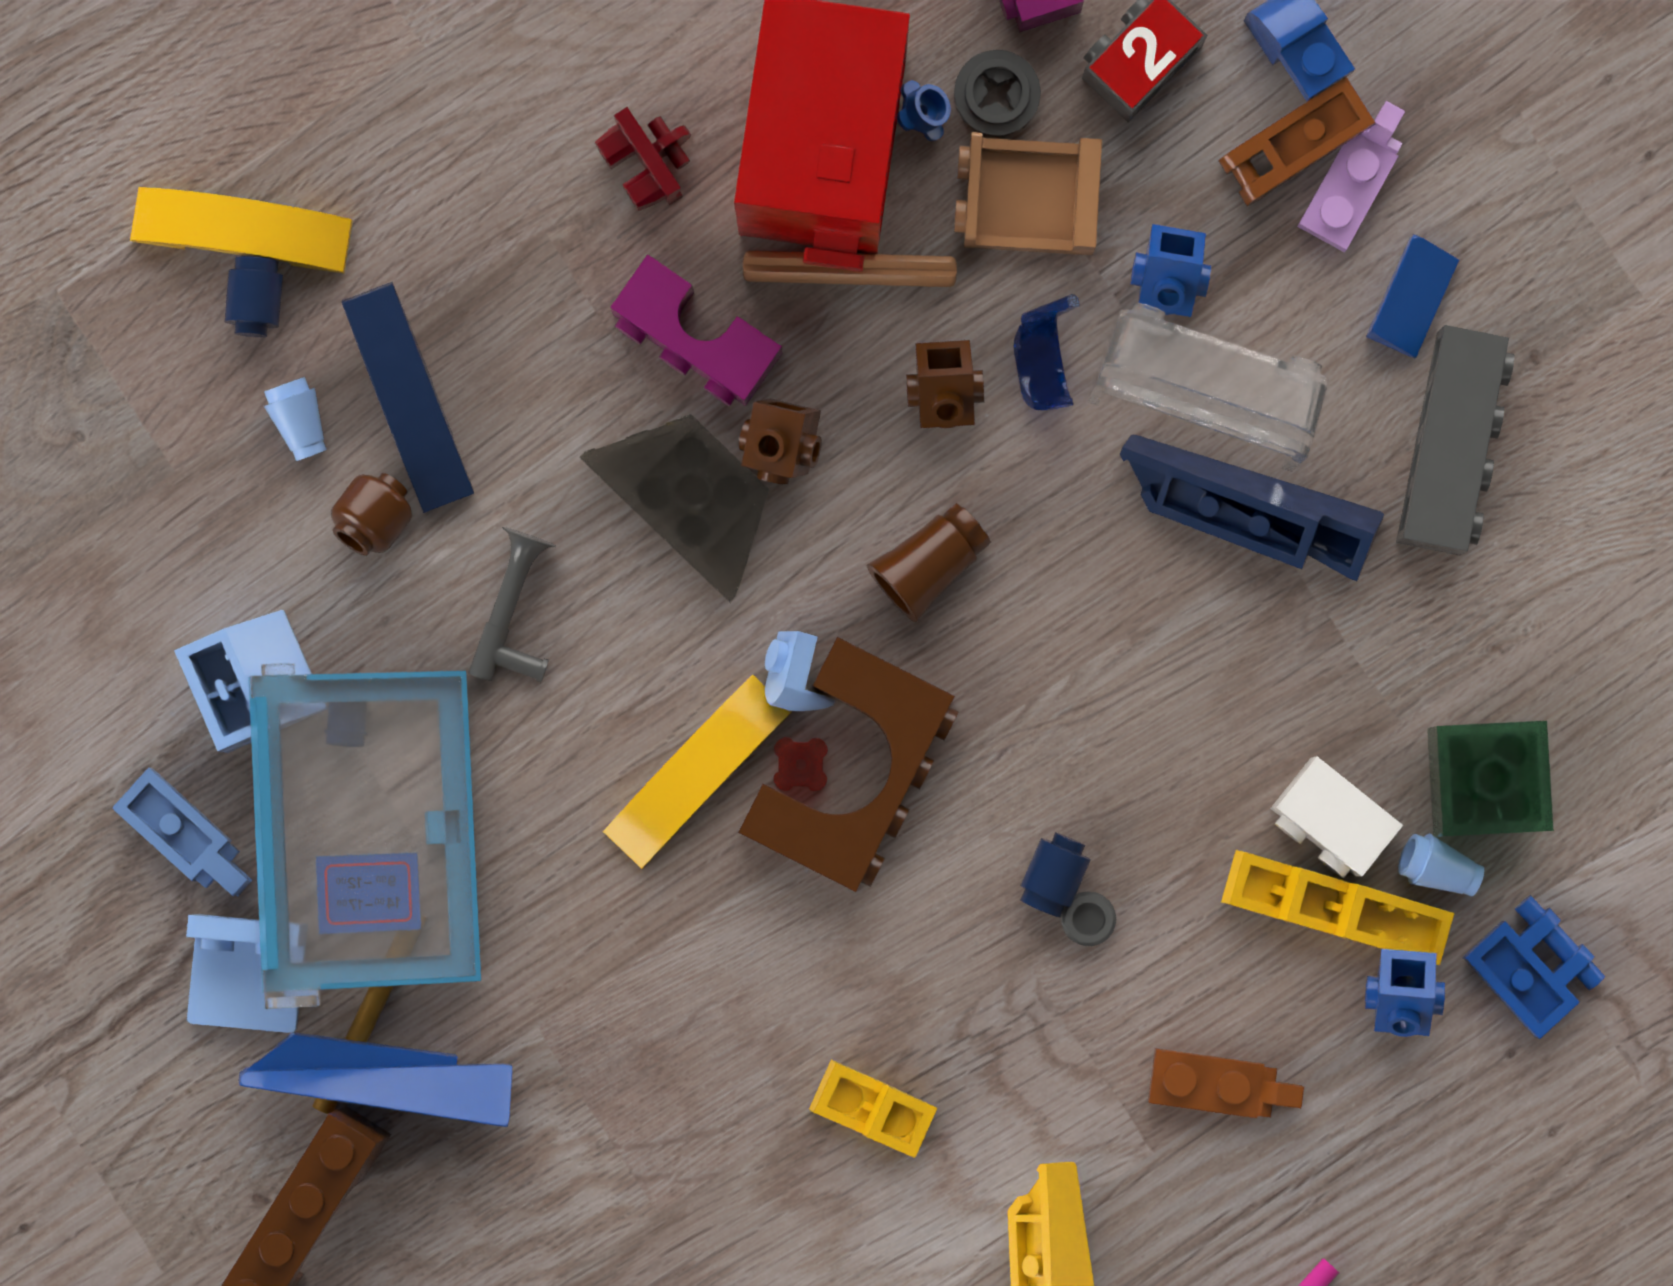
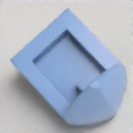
[765,631,835,711]

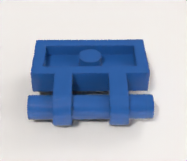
[1462,895,1605,1039]

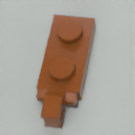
[1147,1048,1304,1118]

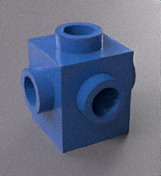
[1130,224,1211,317]
[1365,949,1445,1037]

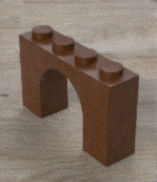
[738,637,959,892]
[221,1106,392,1286]

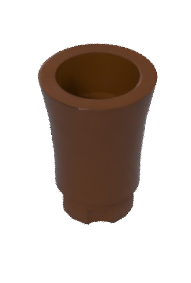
[866,503,991,623]

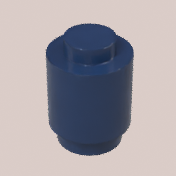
[224,256,283,338]
[1020,832,1091,918]

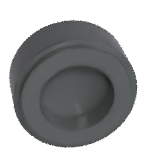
[1061,891,1116,946]

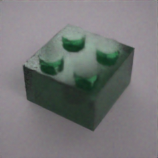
[1427,721,1554,837]

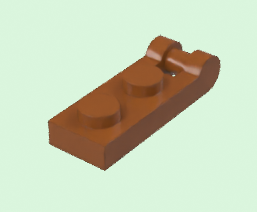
[1218,77,1376,206]

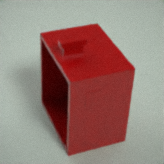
[734,0,910,272]

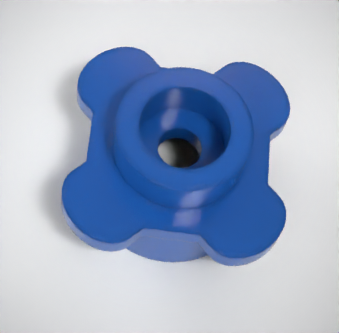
[897,80,951,141]

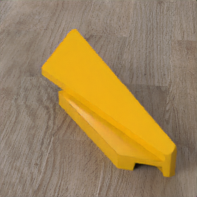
[1008,1162,1094,1286]

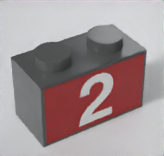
[1082,0,1207,123]

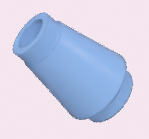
[264,377,327,461]
[1398,833,1484,896]

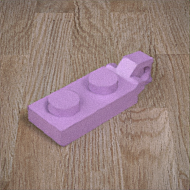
[1297,101,1405,252]

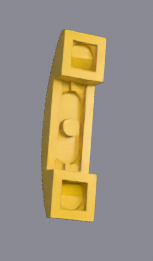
[130,187,353,274]
[603,674,792,869]

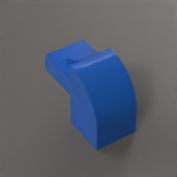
[1244,0,1355,101]

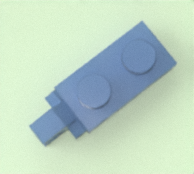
[112,767,253,897]

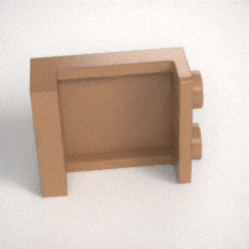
[954,132,1102,255]

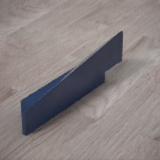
[1120,434,1384,581]

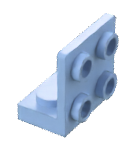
[186,914,307,1033]

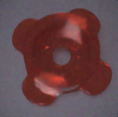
[774,737,828,791]

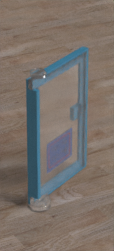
[249,663,481,1009]

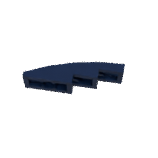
[342,282,474,513]

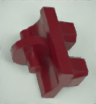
[595,107,691,211]

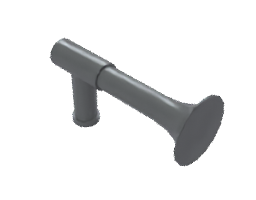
[468,527,556,683]

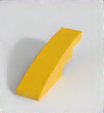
[1221,850,1454,966]

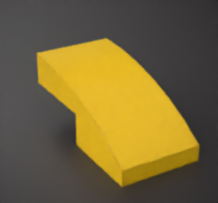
[809,1059,937,1158]

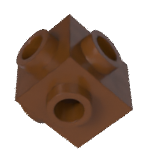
[906,340,984,428]
[739,398,822,484]

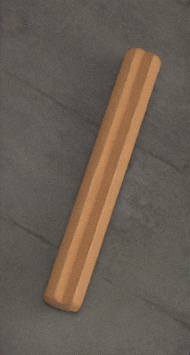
[743,251,957,287]

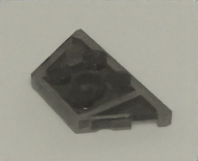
[579,414,769,604]

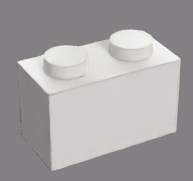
[1270,756,1403,878]

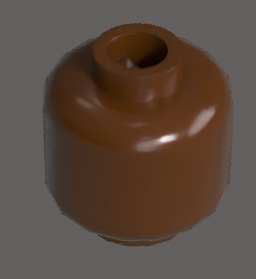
[331,473,412,556]

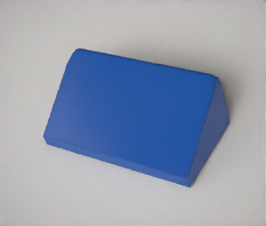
[1366,234,1459,359]

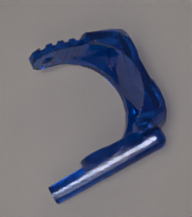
[1013,294,1080,411]

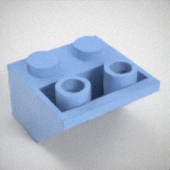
[174,610,327,753]

